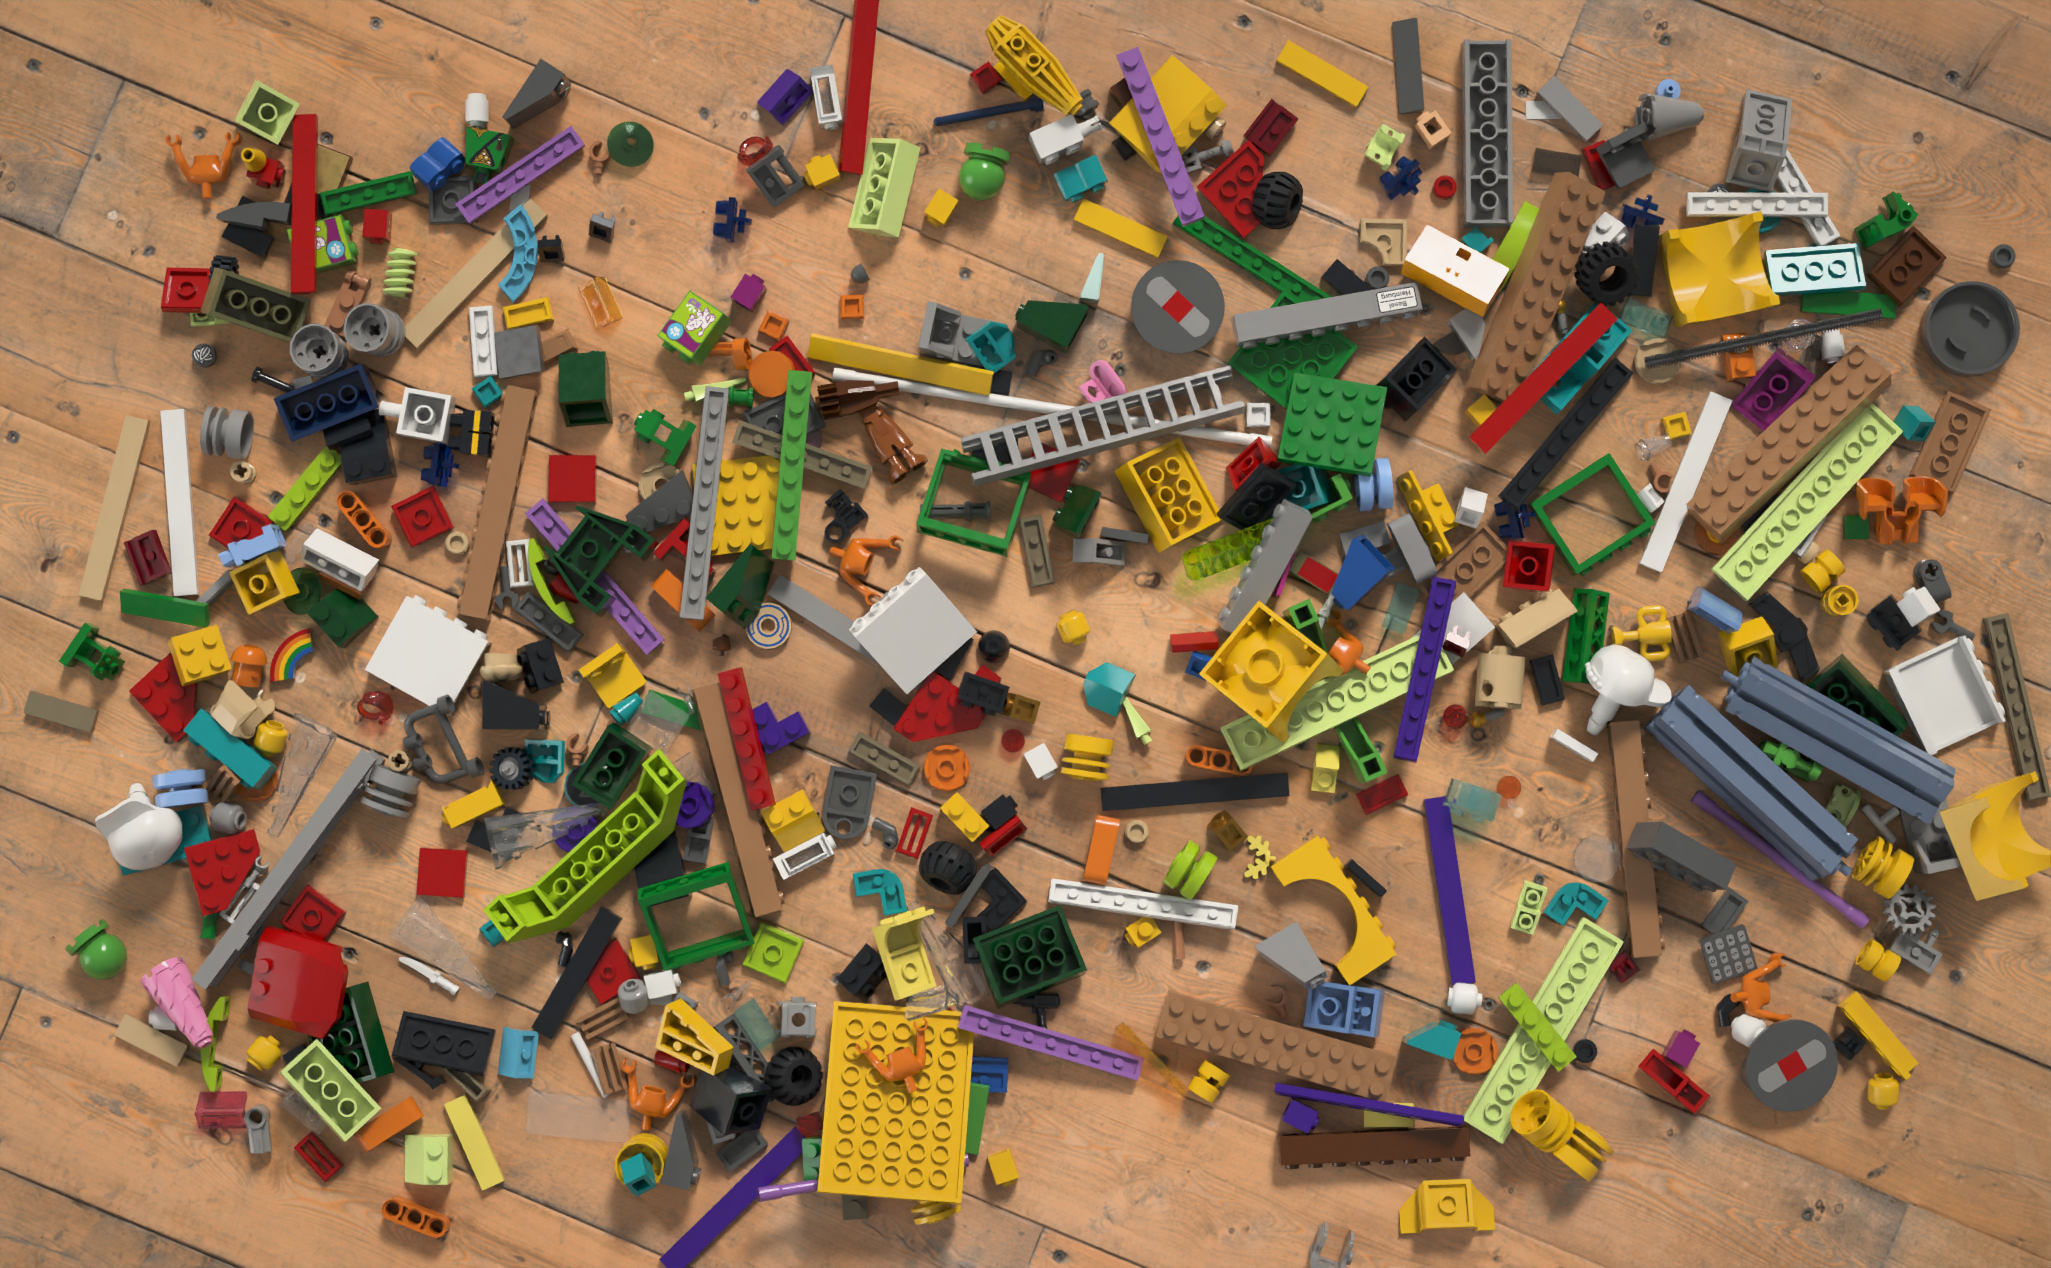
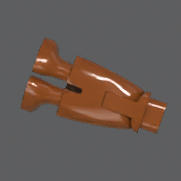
[859,405,928,485]

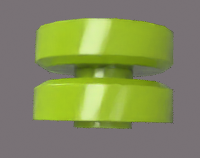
[1162,839,1218,901]

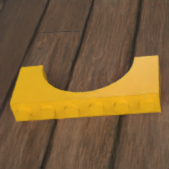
[1269,835,1397,986]

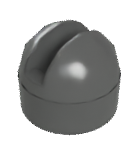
[851,263,870,284]
[544,557,559,575]

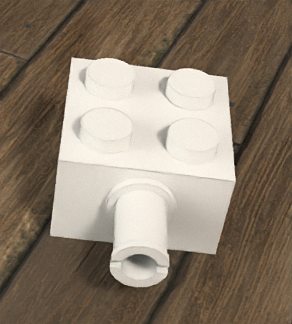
[1028,114,1102,166]
[379,387,456,444]

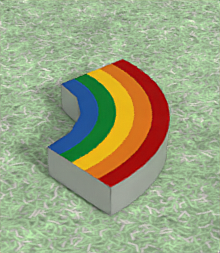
[270,628,315,682]

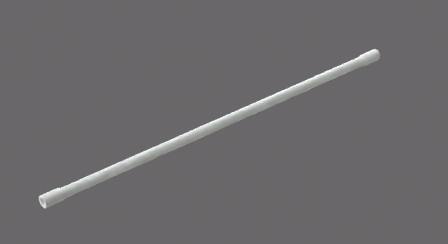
[832,368,1272,449]

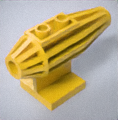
[985,15,1083,116]

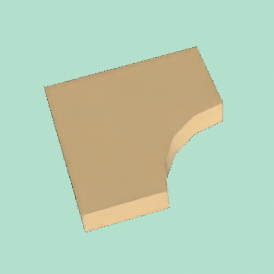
[1360,218,1408,267]

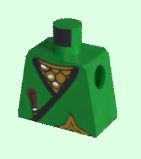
[465,126,514,184]

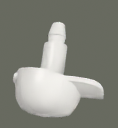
[1585,644,1672,735]
[95,783,183,870]

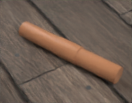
[1173,921,1185,960]

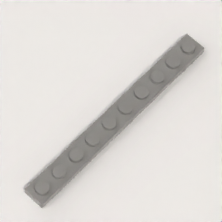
[680,386,729,621]

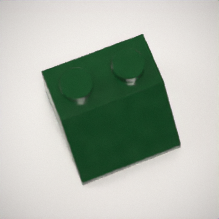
[307,589,379,648]

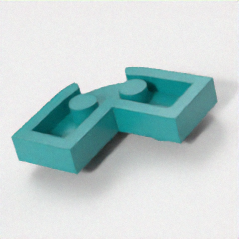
[853,869,908,916]
[1543,882,1609,926]

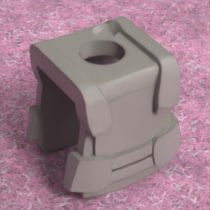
[774,997,817,1039]
[1309,1221,1354,1268]

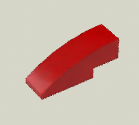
[1638,1049,1711,1116]

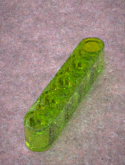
[1182,518,1273,580]

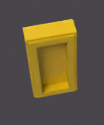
[503,297,554,330]

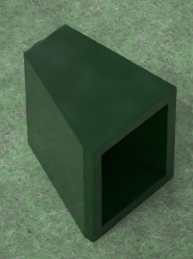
[1015,300,1089,354]
[559,351,613,427]

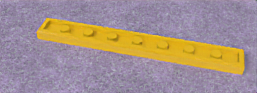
[808,333,994,396]

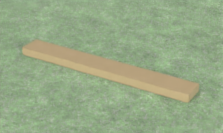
[405,199,548,349]
[79,415,150,601]

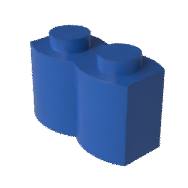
[409,137,465,192]

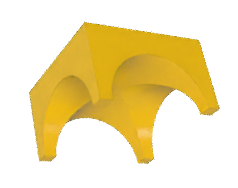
[1658,211,1780,328]
[1199,601,1344,743]
[1939,771,2051,901]

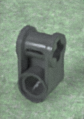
[1914,559,1952,603]

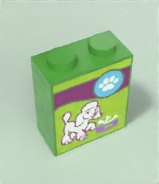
[287,215,359,274]
[657,291,732,366]

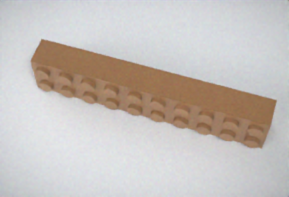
[1466,172,1606,404]
[1686,344,1891,544]
[1155,990,1397,1102]

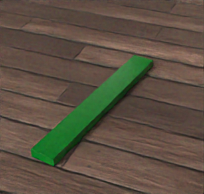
[1173,215,1331,303]

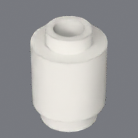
[465,93,489,129]
[1819,329,1846,365]
[149,1006,178,1031]

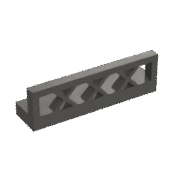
[713,1013,775,1105]

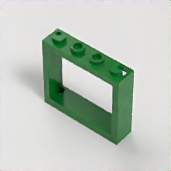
[917,448,1031,557]
[1527,453,1656,576]
[638,862,755,971]

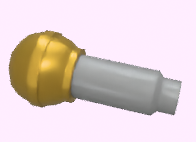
[1555,299,1568,334]
[1470,709,1505,728]

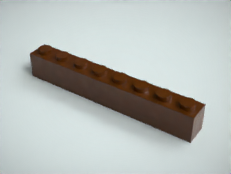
[1278,1125,1471,1169]

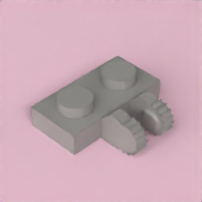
[1888,927,1943,974]

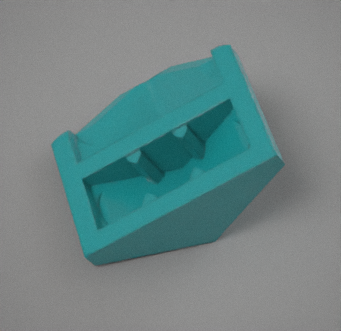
[965,321,1016,373]
[1083,662,1136,717]
[524,739,565,783]

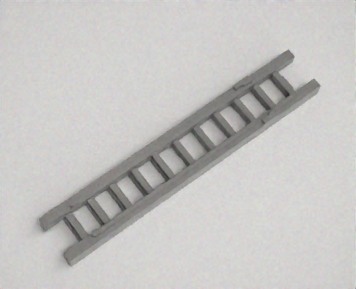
[961,365,1245,487]
[191,749,386,990]

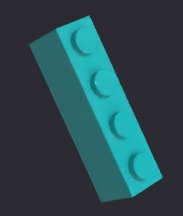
[183,709,278,790]

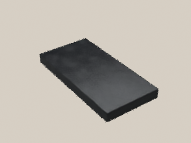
[391,1011,496,1077]

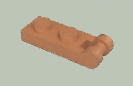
[324,269,371,338]

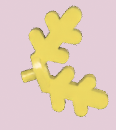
[1244,836,1276,879]

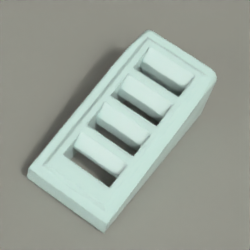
[1080,253,1104,303]

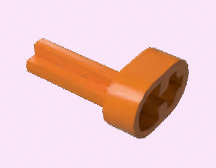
[708,338,752,370]

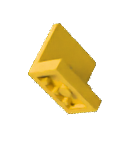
[579,643,647,708]

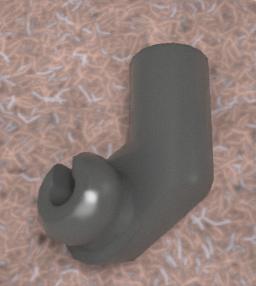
[1026,349,1058,377]
[871,817,899,850]
[715,951,734,986]

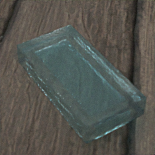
[1381,582,1420,634]
[734,998,780,1050]

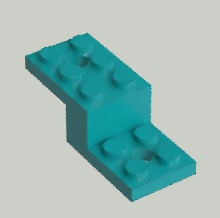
[1528,303,1632,415]

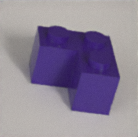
[753,702,811,755]

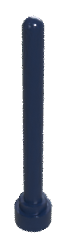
[933,94,1045,127]

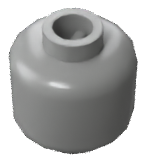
[209,802,247,834]
[617,979,650,1014]

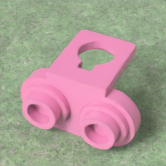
[1079,360,1126,403]

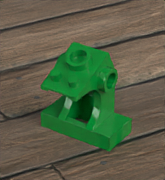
[1854,191,1919,249]
[634,409,696,466]
[58,622,125,681]

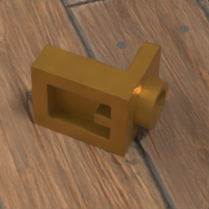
[1001,692,1041,724]
[1207,810,1248,852]

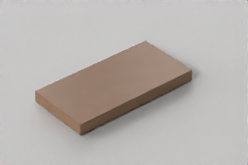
[1909,390,1991,495]
[1415,521,1508,602]

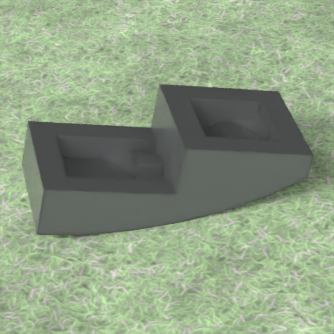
[683,817,714,865]

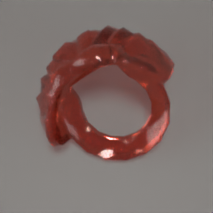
[737,136,774,167]
[357,690,394,726]

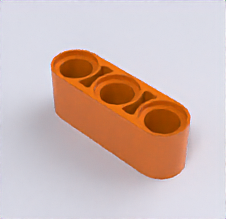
[337,491,392,549]
[651,569,715,632]
[1185,745,1253,775]
[1083,814,1120,886]
[354,1096,424,1153]
[381,1196,451,1238]

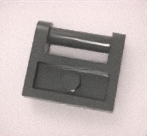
[746,145,807,208]

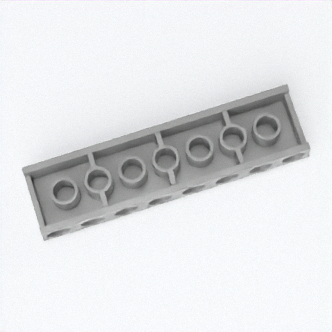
[1462,39,1513,228]

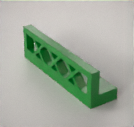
[1562,588,1610,685]

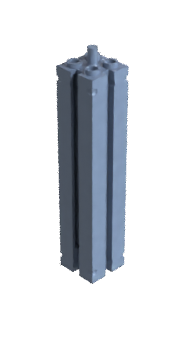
[1720,656,1955,824]
[1644,685,1858,881]

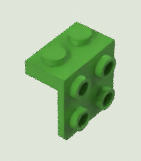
[1312,473,1353,524]

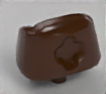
[713,634,731,656]

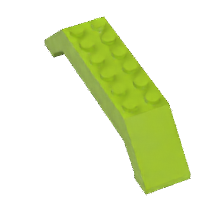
[483,749,687,943]

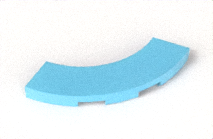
[498,204,538,303]

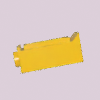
[441,780,506,829]

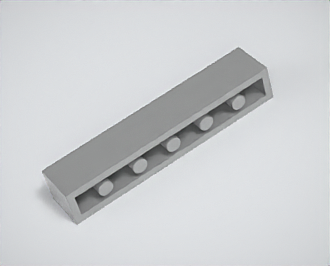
[1218,499,1313,633]

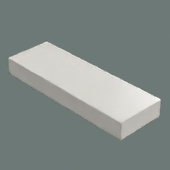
[469,306,498,378]

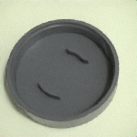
[1921,281,2020,377]

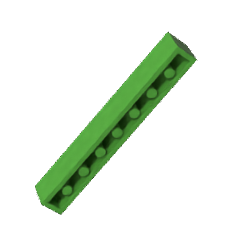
[772,370,812,561]

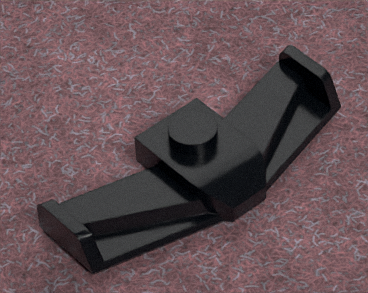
[1748,591,1820,682]

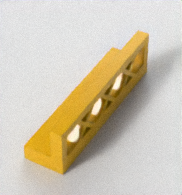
[1837,991,1918,1080]

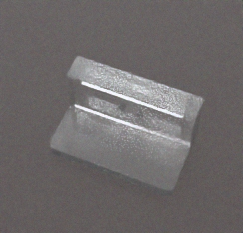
[905,984,959,1021]

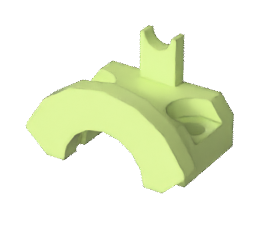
[1364,124,1405,171]
[1825,783,1861,828]

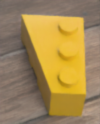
[655,998,734,1076]

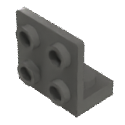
[1596,122,1655,189]

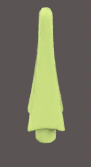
[684,377,747,404]
[1123,697,1152,745]

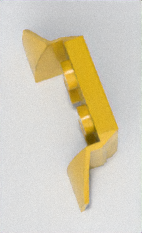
[1399,1179,1495,1234]

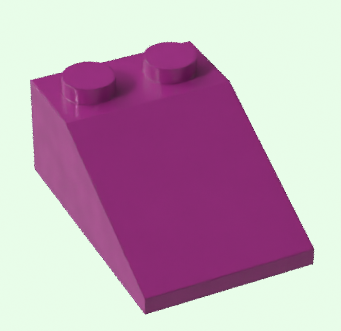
[1731,346,1815,432]

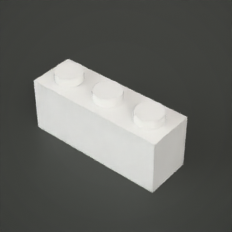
[300,528,379,592]

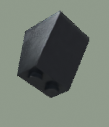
[482,681,551,730]
[689,1067,772,1136]

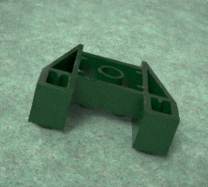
[544,505,659,617]

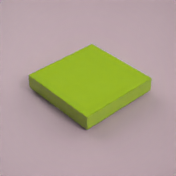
[743,921,804,984]

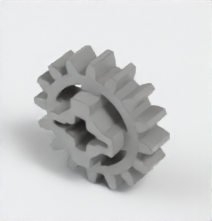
[1882,884,1936,936]

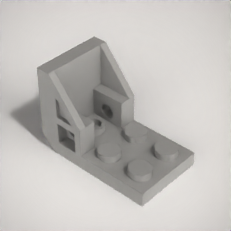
[1726,89,1792,192]
[918,301,1007,367]
[1898,799,1962,874]

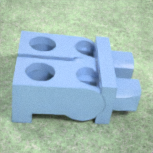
[218,524,288,568]

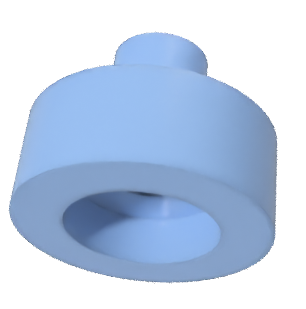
[1656,79,1681,98]

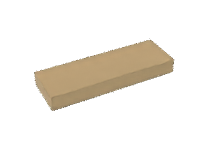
[114,1014,190,1067]

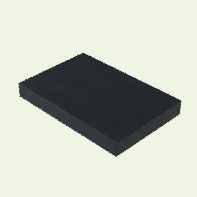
[1217,462,1297,536]

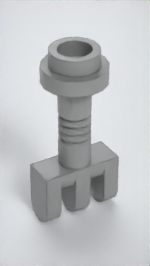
[1181,139,1234,174]

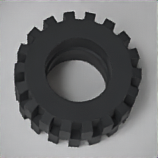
[1574,241,1640,307]

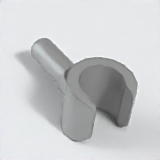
[244,856,269,889]

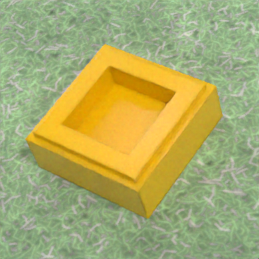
[1662,412,1692,441]

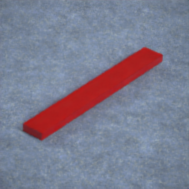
[838,0,879,176]
[291,114,318,295]
[1468,303,1618,454]

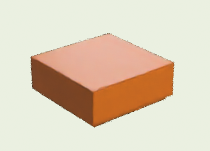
[840,295,865,320]
[758,310,789,341]

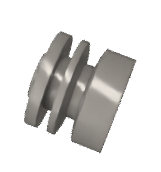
[343,303,406,357]
[290,324,349,380]
[200,406,254,460]
[360,764,421,818]

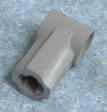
[244,1104,273,1154]

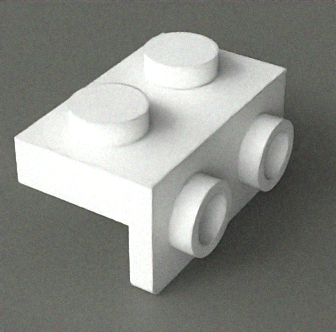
[1581,212,1630,255]

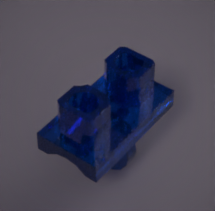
[1379,156,1422,201]
[1621,194,1665,228]
[713,197,752,243]
[421,442,460,488]
[1494,501,1535,539]

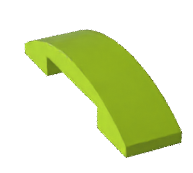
[1492,201,1539,293]
[528,538,577,625]
[201,995,231,1092]

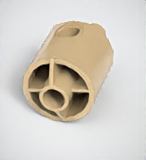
[1475,646,1525,710]

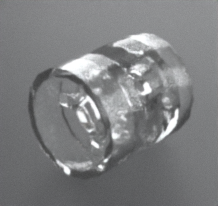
[1778,319,1816,353]

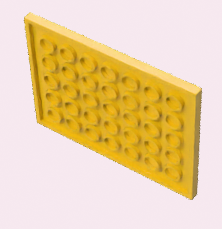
[817,1001,974,1204]

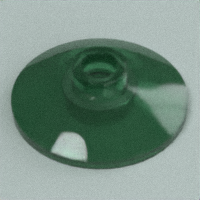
[607,121,654,167]
[284,568,322,615]

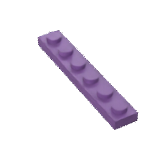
[456,126,585,225]

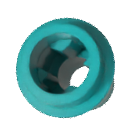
[609,692,644,726]

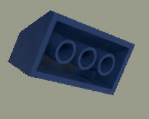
[273,364,379,442]

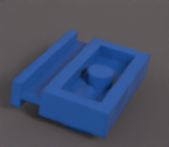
[970,1056,1009,1093]

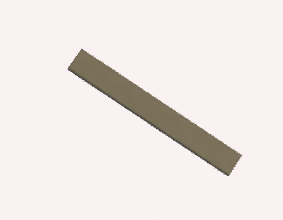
[1983,613,2051,801]

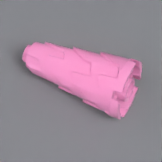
[140,957,214,1049]

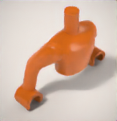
[165,132,242,199]
[829,535,904,606]
[1326,610,1371,677]
[1730,953,1792,1022]
[855,1017,928,1093]
[621,1057,697,1130]

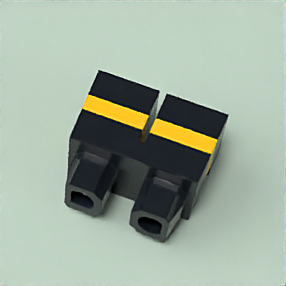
[448,410,495,458]

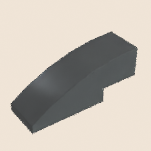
[216,202,292,231]

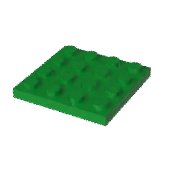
[1227,290,1358,410]
[1278,373,1387,477]

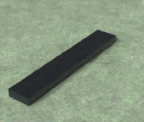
[531,906,623,1039]

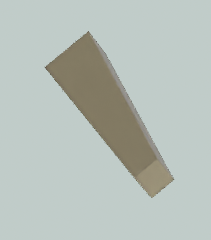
[442,1068,492,1102]

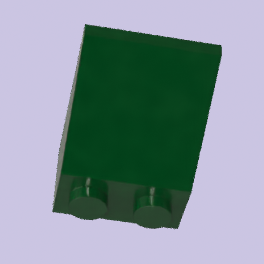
[1052,484,1102,539]
[706,543,774,629]
[571,722,653,810]

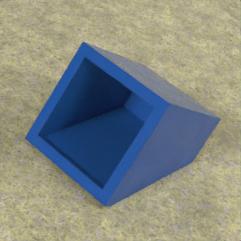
[1331,534,1396,611]

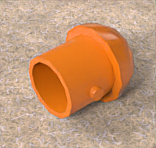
[230,645,268,687]

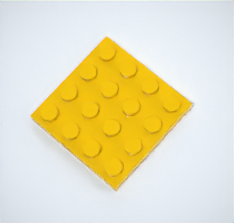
[692,455,780,556]

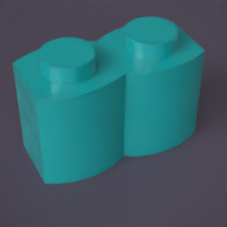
[1054,155,1108,203]

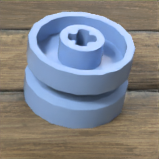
[1353,457,1393,512]
[152,769,209,808]

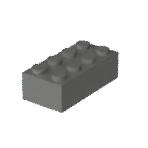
[1626,822,1736,892]

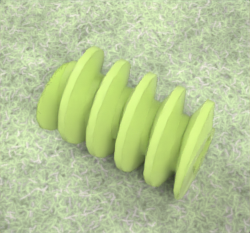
[382,248,418,299]

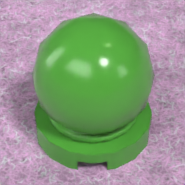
[959,143,1010,201]
[65,919,128,980]

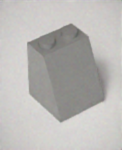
[1255,922,1327,989]

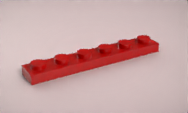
[718,667,776,811]

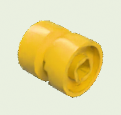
[1800,549,1846,593]
[1820,585,1859,617]
[1855,939,1901,982]
[1187,1059,1231,1104]

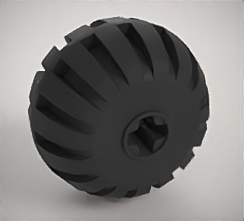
[1252,172,1303,229]
[919,841,977,895]
[765,1046,823,1106]

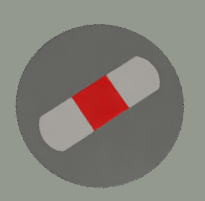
[1131,260,1225,353]
[1741,1019,1838,1112]

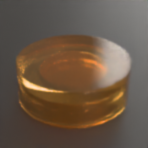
[1497,776,1521,799]

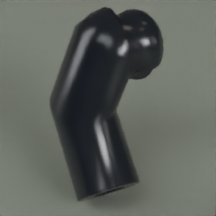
[555,931,573,967]
[1716,994,1740,1027]

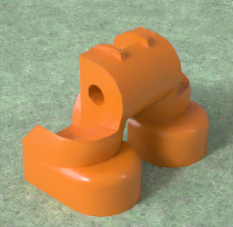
[1856,476,1948,545]

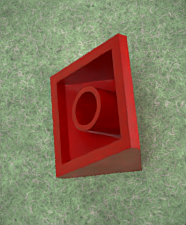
[1226,436,1282,491]
[1503,540,1556,592]

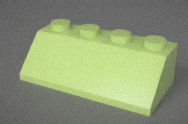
[848,138,921,237]
[279,1039,381,1142]

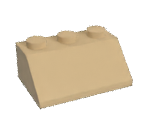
[1495,588,1577,649]

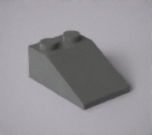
[502,59,571,129]
[661,1109,701,1190]

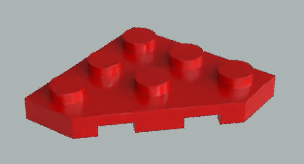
[1197,140,1264,239]
[129,652,198,742]
[893,671,987,742]
[183,829,260,917]

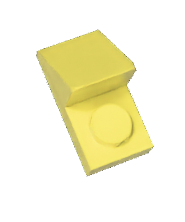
[1311,744,1340,793]

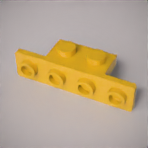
[1396,470,1459,561]

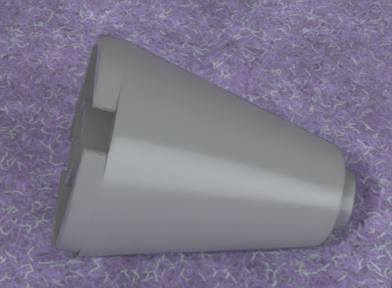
[1635,93,1704,141]

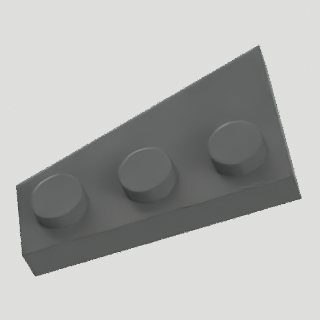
[625,469,693,533]

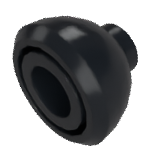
[977,630,1010,663]

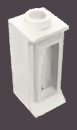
[809,65,843,131]
[773,833,837,880]

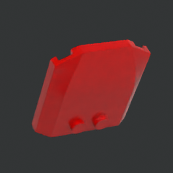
[247,926,349,1039]

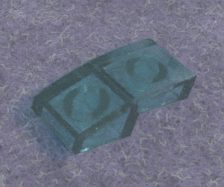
[1618,298,1673,338]

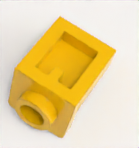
[1124,917,1162,948]

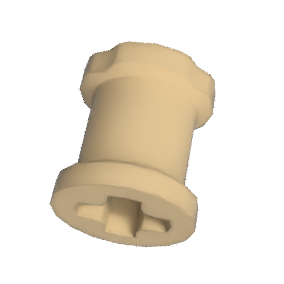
[230,461,257,484]
[388,750,413,771]

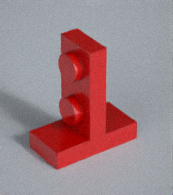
[653,518,716,578]

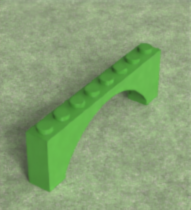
[1282,599,1388,783]

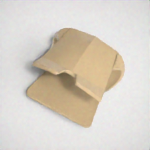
[210,680,275,739]

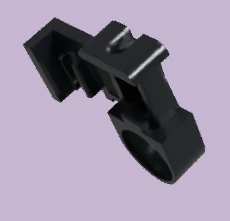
[825,488,869,544]

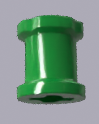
[729,386,754,408]

